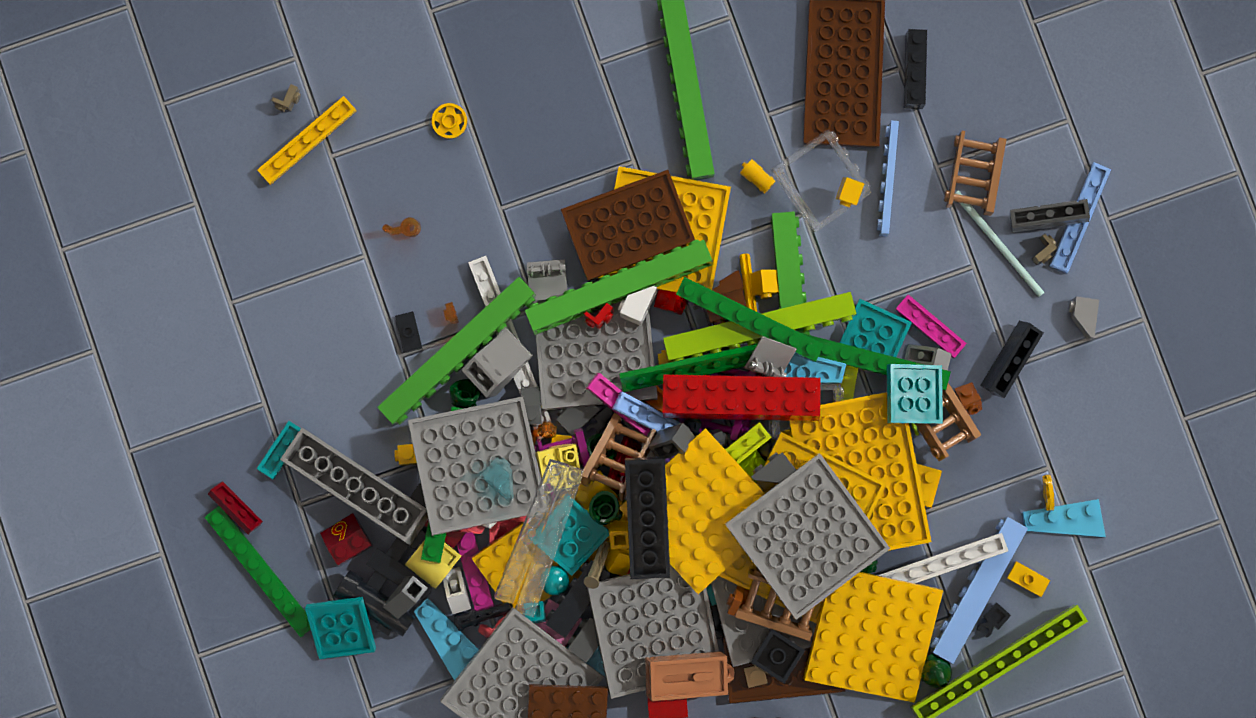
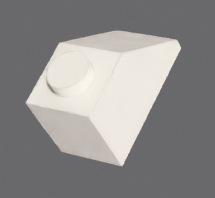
[618,286,657,326]
[443,567,471,614]

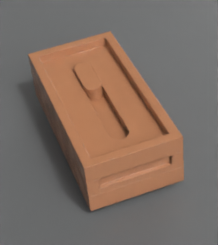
[645,651,735,701]

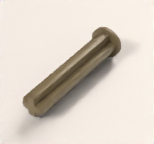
[584,540,611,589]

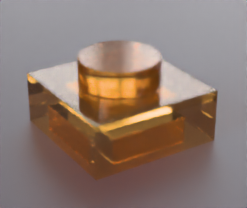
[443,302,459,324]

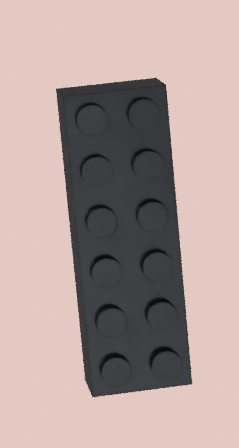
[625,456,670,579]

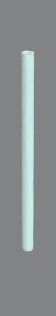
[955,190,1045,297]

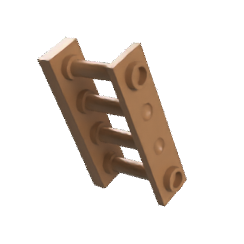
[944,130,1007,216]
[915,383,981,461]
[580,413,656,502]
[735,568,824,641]

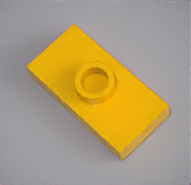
[1007,561,1050,597]

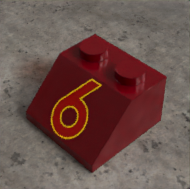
[320,513,373,566]

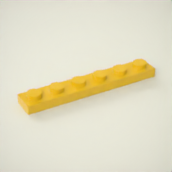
[257,96,357,185]

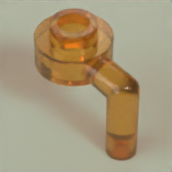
[382,217,421,237]
[531,422,557,449]

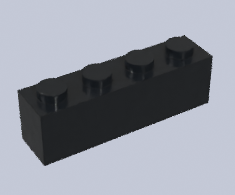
[904,29,927,109]
[980,320,1044,398]
[546,560,611,638]

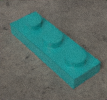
[257,421,301,480]

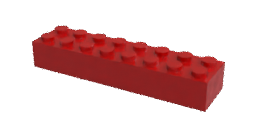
[663,375,821,421]

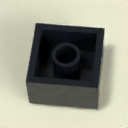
[749,629,805,684]

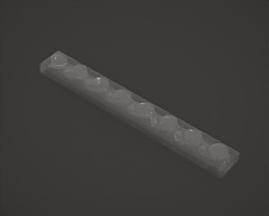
[494,459,569,604]
[515,464,584,618]

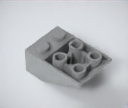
[462,328,533,398]

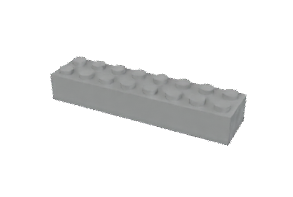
[280,428,428,546]

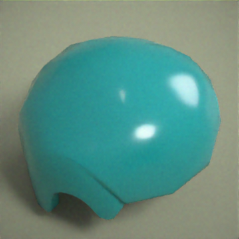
[540,566,569,595]

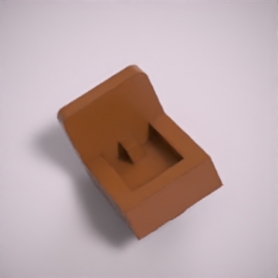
[954,382,982,415]
[726,585,749,616]

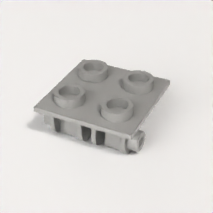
[527,259,567,297]
[745,336,797,377]

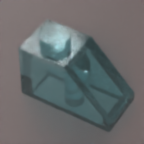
[480,457,514,503]

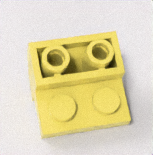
[535,444,581,491]
[405,540,461,589]

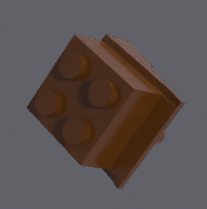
[693,270,746,326]

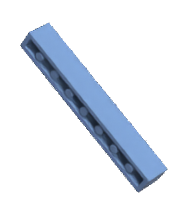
[930,517,1028,664]

